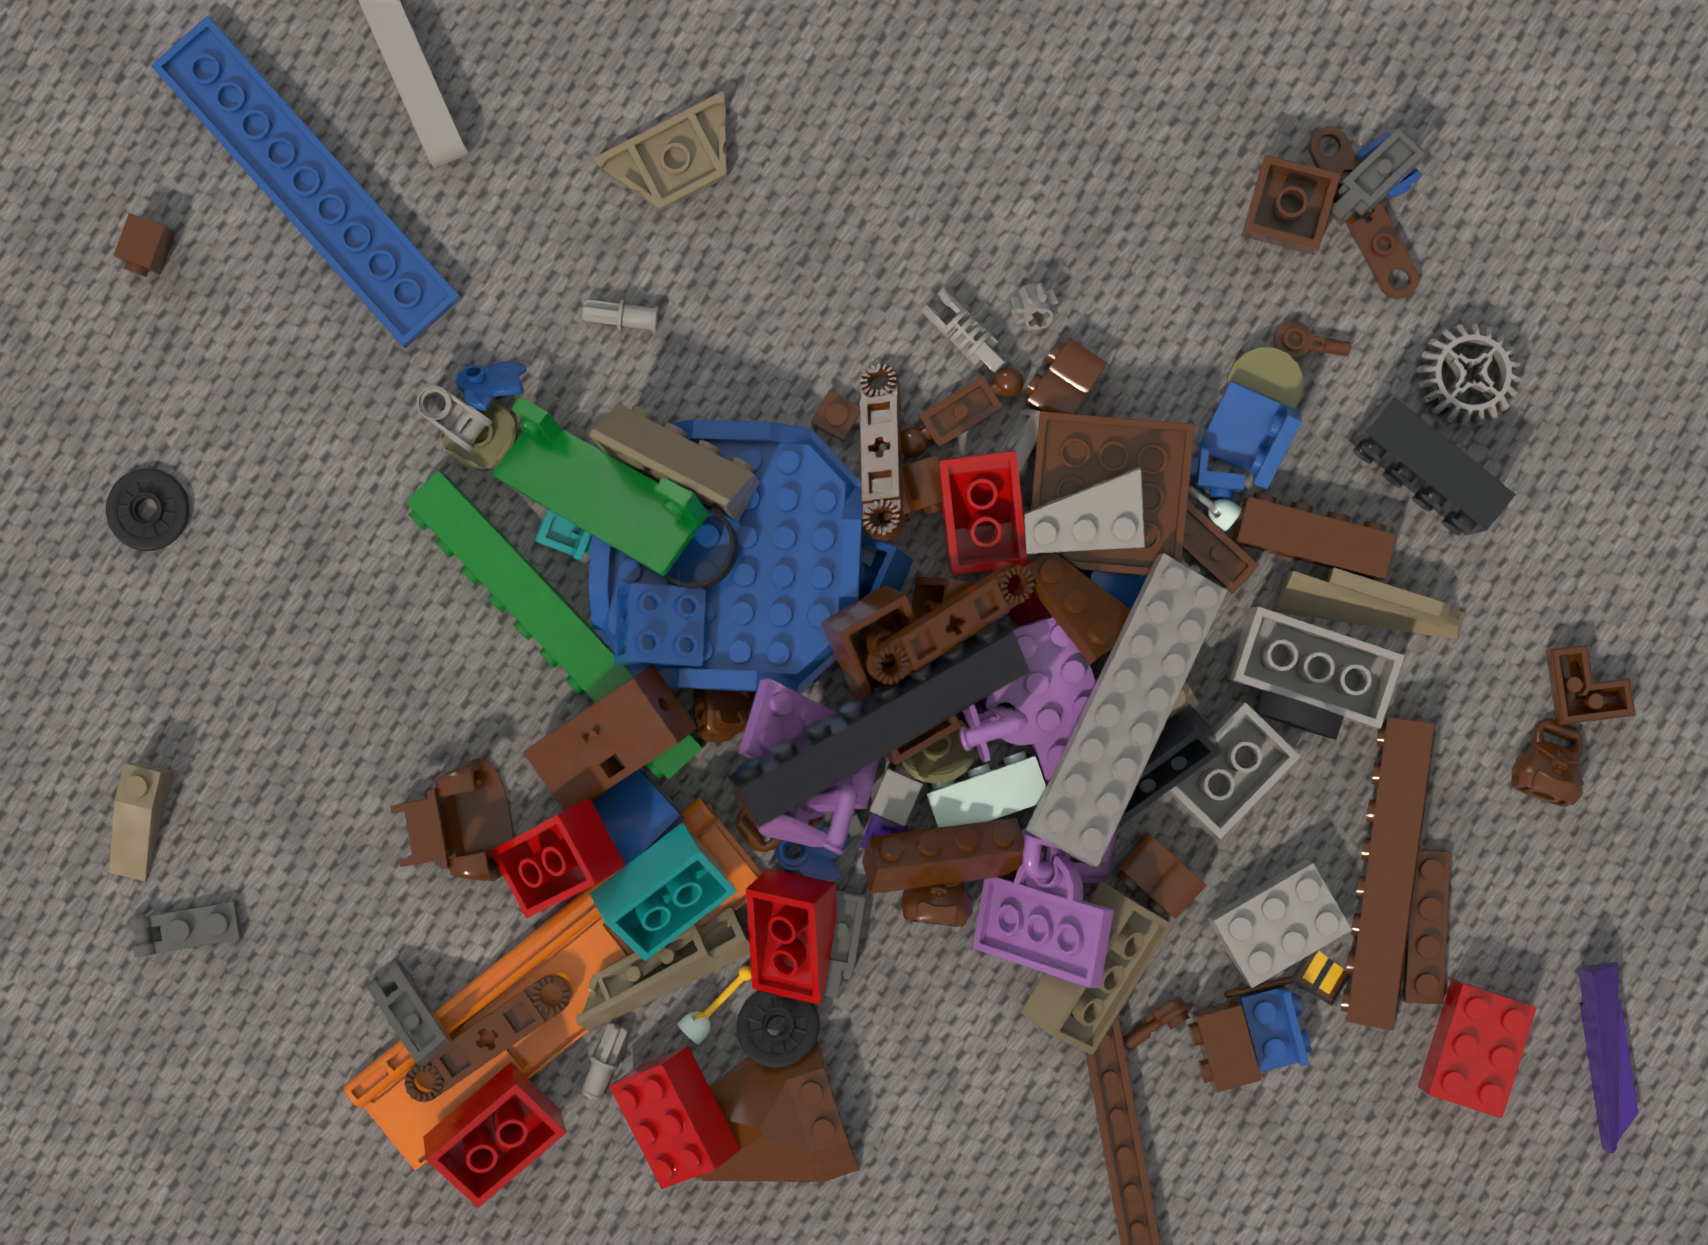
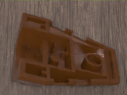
[701,1034,859,1182]

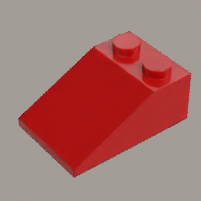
[939,450,1028,575]
[746,868,837,1005]

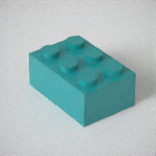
[589,822,737,961]

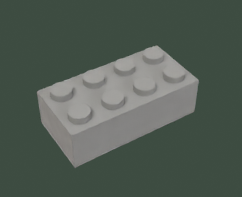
[1226,607,1405,729]

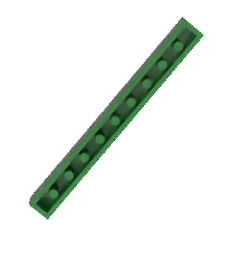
[405,470,705,779]

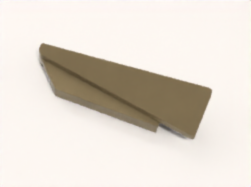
[1274,568,1466,639]
[576,907,750,1030]

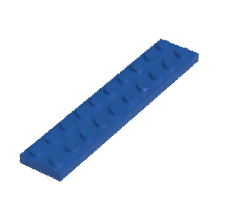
[151,16,462,348]

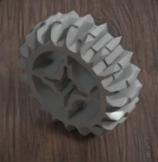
[1416,323,1522,427]

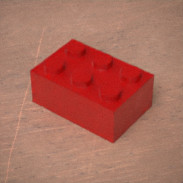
[490,798,626,918]
[1418,978,1537,1118]
[609,1046,741,1189]
[423,1062,567,1208]

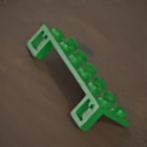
[493,397,709,576]

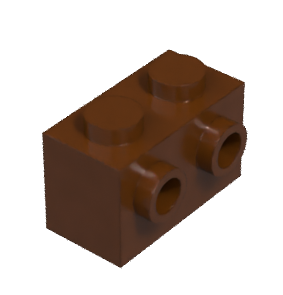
[1188,1000,1262,1093]

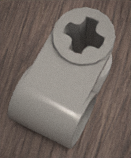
[417,386,493,453]

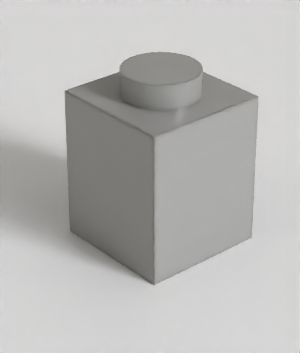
[869,764,923,826]

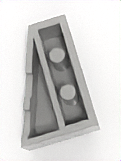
[1024,466,1145,554]

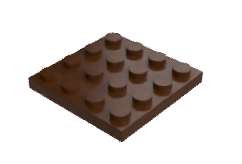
[1027,411,1195,575]

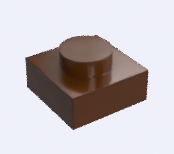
[811,389,860,442]

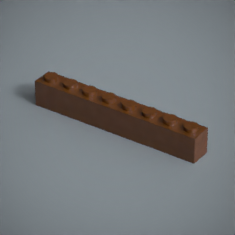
[1341,717,1437,1031]

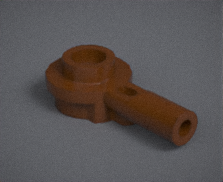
[1274,321,1351,359]
[1122,996,1192,1050]

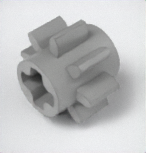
[1011,283,1059,331]

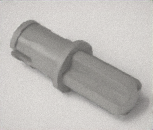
[582,299,659,331]
[579,1023,628,1101]

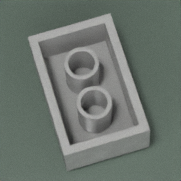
[1168,702,1301,840]
[1207,859,1352,988]

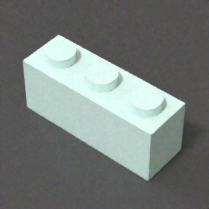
[926,751,1046,828]

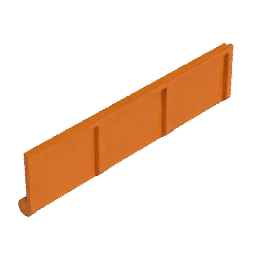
[343,797,762,1171]

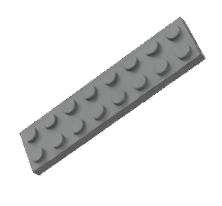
[1026,553,1227,867]

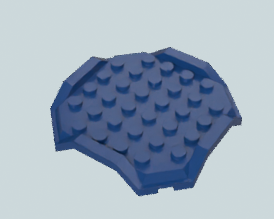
[588,419,863,695]

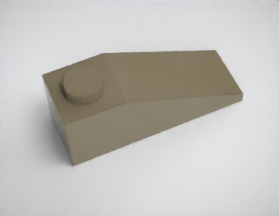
[109,762,174,881]

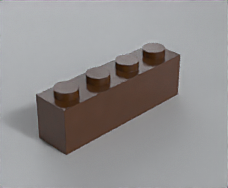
[1232,492,1397,581]
[862,818,1025,894]

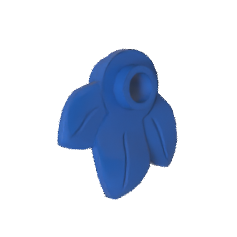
[456,361,527,411]
[775,820,850,882]

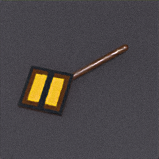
[1224,950,1351,1006]

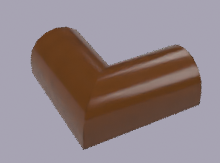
[1546,645,1636,725]

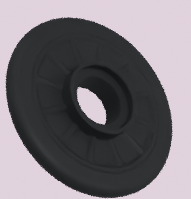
[106,468,189,551]
[736,991,820,1068]

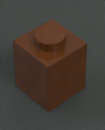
[114,213,175,277]

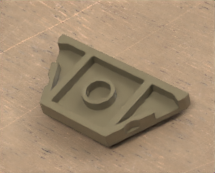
[593,91,727,212]

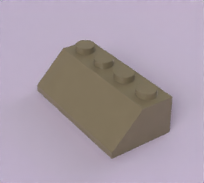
[589,404,760,523]
[1021,881,1173,1055]

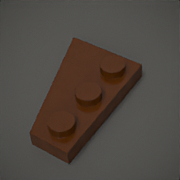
[1025,552,1131,664]

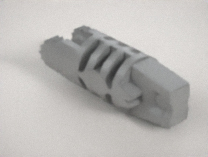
[920,287,1006,373]

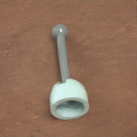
[1188,484,1242,532]

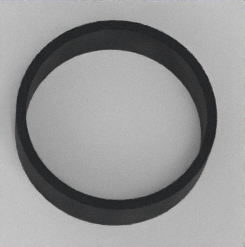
[663,503,738,590]
[1255,690,1344,740]

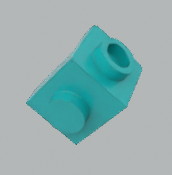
[534,508,592,561]

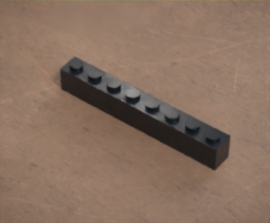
[727,622,1030,828]

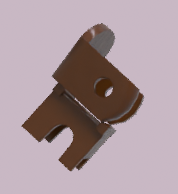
[390,758,513,881]

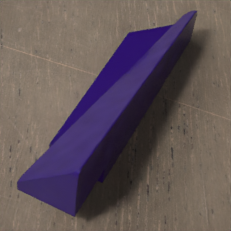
[1578,962,1638,1154]

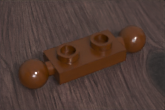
[901,367,1024,458]

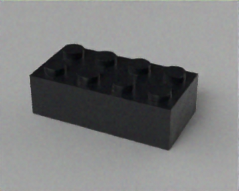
[1348,397,1516,536]

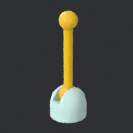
[677,965,752,1045]

